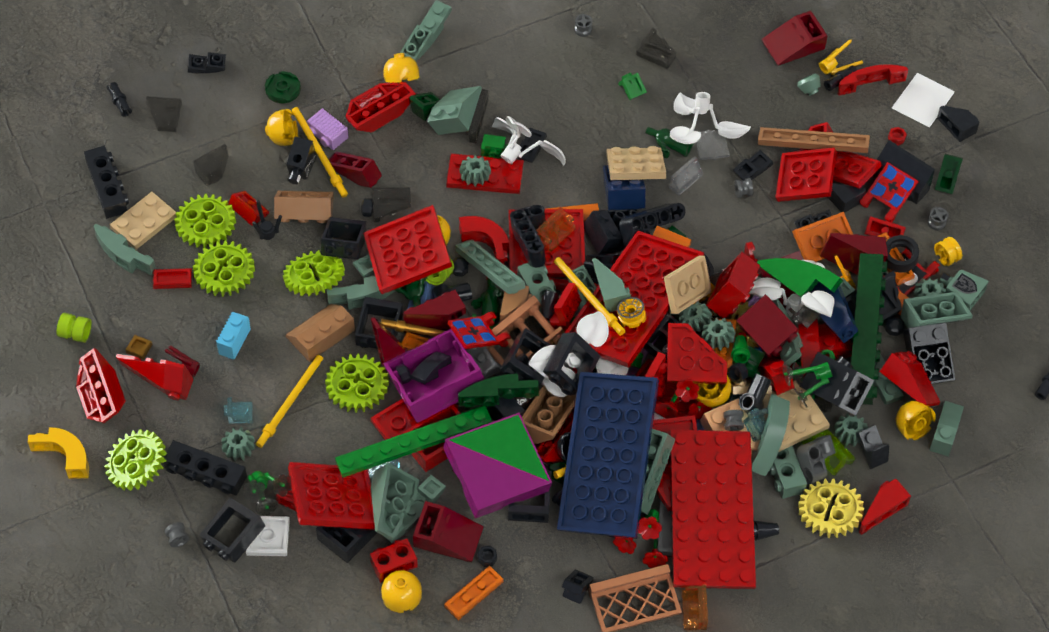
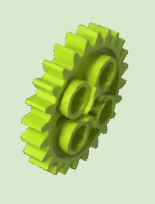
[174,193,236,248]
[193,240,255,297]
[283,250,345,296]
[325,354,389,413]
[104,429,167,491]

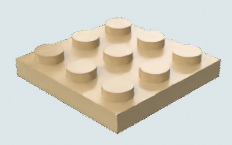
[607,146,666,180]
[750,379,830,452]

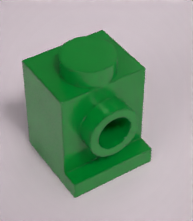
[481,134,508,158]

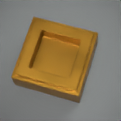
[125,335,153,360]

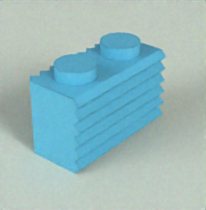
[216,312,251,359]

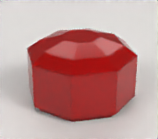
[888,127,907,145]

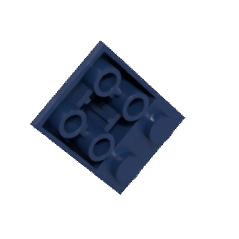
[603,165,646,210]

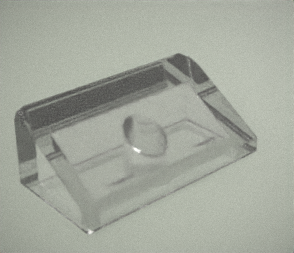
[669,157,703,195]

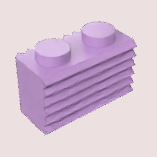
[306,108,348,150]

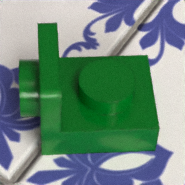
[618,73,647,100]

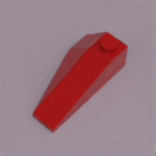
[116,354,194,401]

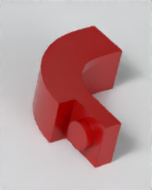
[459,216,509,265]

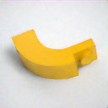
[28,427,89,479]

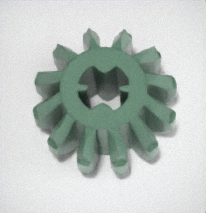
[459,155,491,187]
[913,276,946,297]
[679,301,712,334]
[702,317,736,351]
[834,413,868,447]
[221,427,255,461]

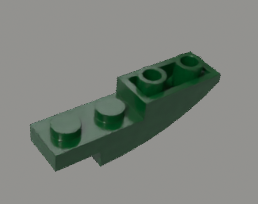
[458,374,539,407]

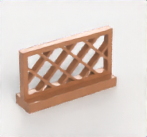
[588,564,682,632]

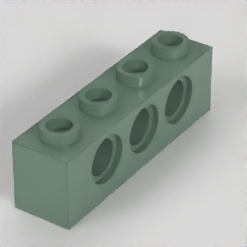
[517,263,561,336]
[756,423,807,499]
[641,429,675,515]

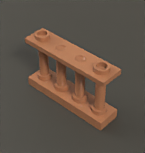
[486,295,565,368]

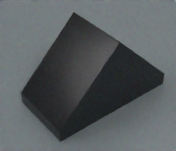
[827,183,866,213]

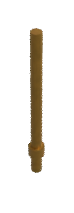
[381,319,445,337]

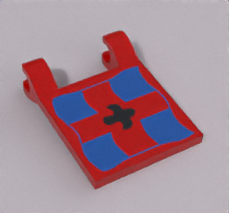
[860,162,919,223]
[448,312,511,349]

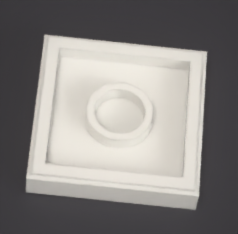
[246,516,290,556]

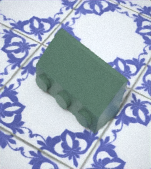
[900,292,973,328]

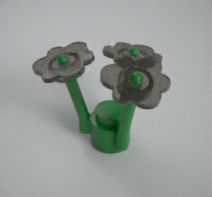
[783,362,833,408]
[243,471,292,516]

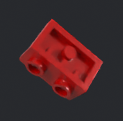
[550,283,582,326]

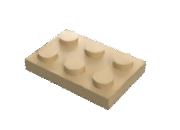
[110,192,176,250]
[664,256,712,314]

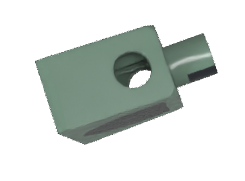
[939,270,989,311]

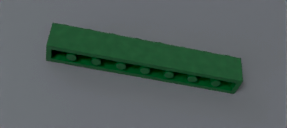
[851,253,887,405]

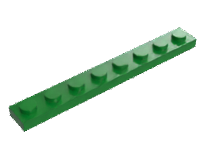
[335,406,493,478]

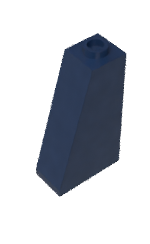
[811,270,859,343]

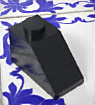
[937,106,980,142]

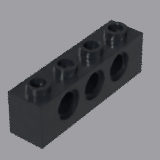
[84,145,129,219]
[163,440,247,496]

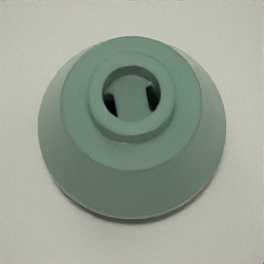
[797,73,821,96]

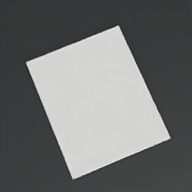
[892,73,955,128]

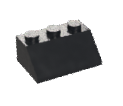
[873,140,935,204]

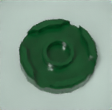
[265,71,301,104]

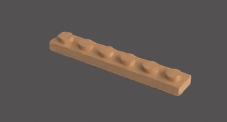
[758,127,870,153]

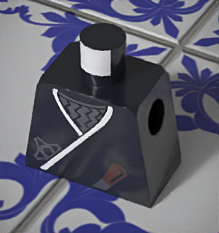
[287,137,317,185]

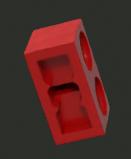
[370,538,418,583]

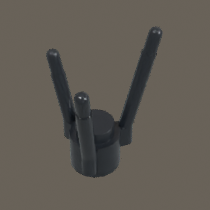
[252,200,282,240]

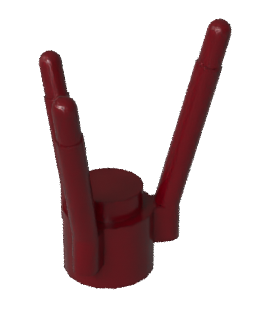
[165,345,200,377]

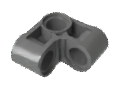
[796,435,836,484]

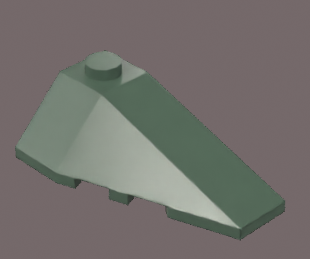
[371,462,419,540]

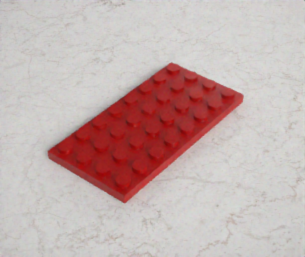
[565,231,705,368]
[670,430,756,589]

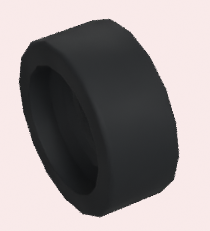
[886,235,920,273]

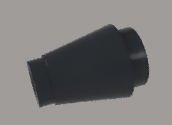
[541,291,559,321]
[754,521,779,541]

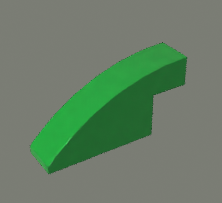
[757,258,843,297]

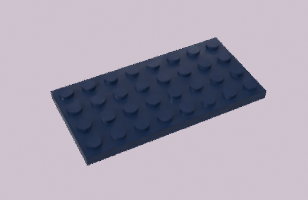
[557,372,659,539]

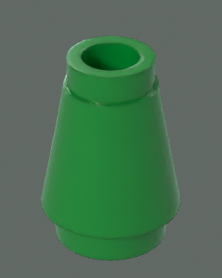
[731,335,750,364]

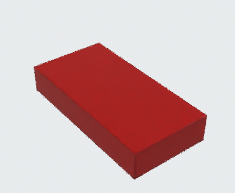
[153,268,192,289]

